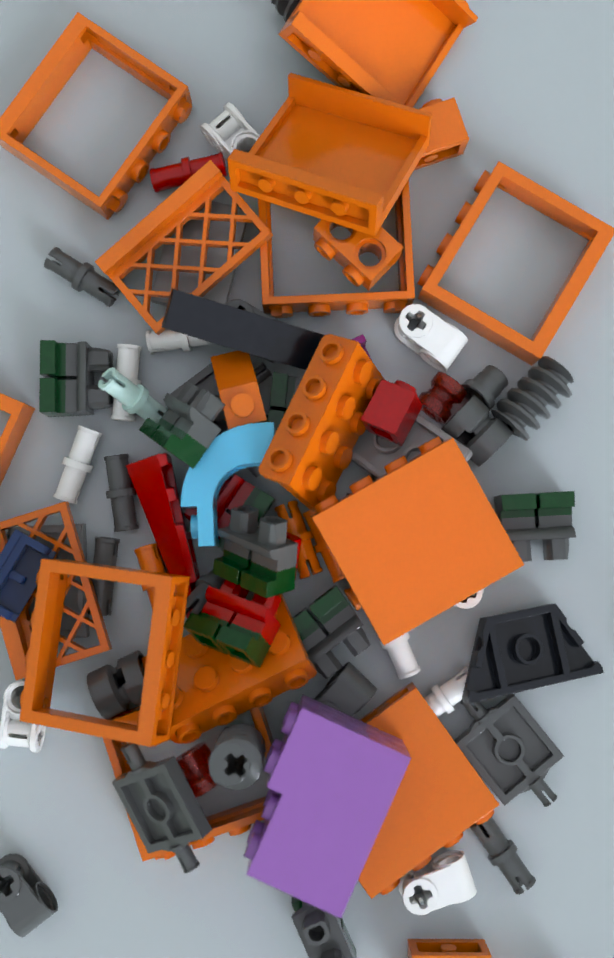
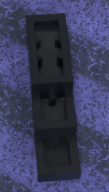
[162,288,325,370]

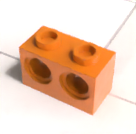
[313,219,403,291]

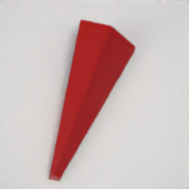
[126,452,200,619]

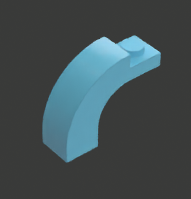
[181,422,276,547]

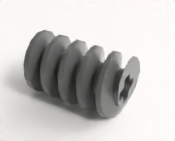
[491,356,574,441]
[209,723,266,790]

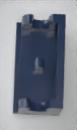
[0,529,57,622]

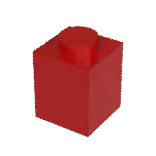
[360,379,423,446]

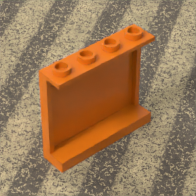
[278,0,478,107]
[227,73,432,236]
[310,436,524,645]
[358,682,500,899]

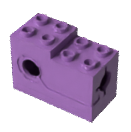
[243,694,411,918]

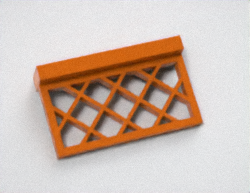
[95,159,273,335]
[0,501,112,680]

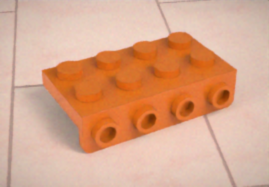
[258,334,385,512]
[141,594,317,744]

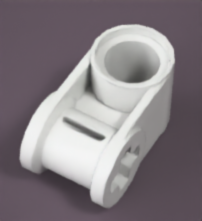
[200,102,260,160]
[393,304,468,372]
[0,678,46,753]
[398,850,477,915]

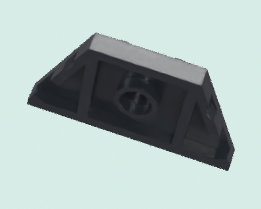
[462,603,604,704]

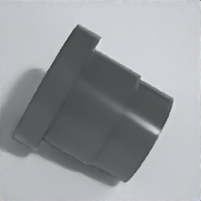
[461,365,508,410]

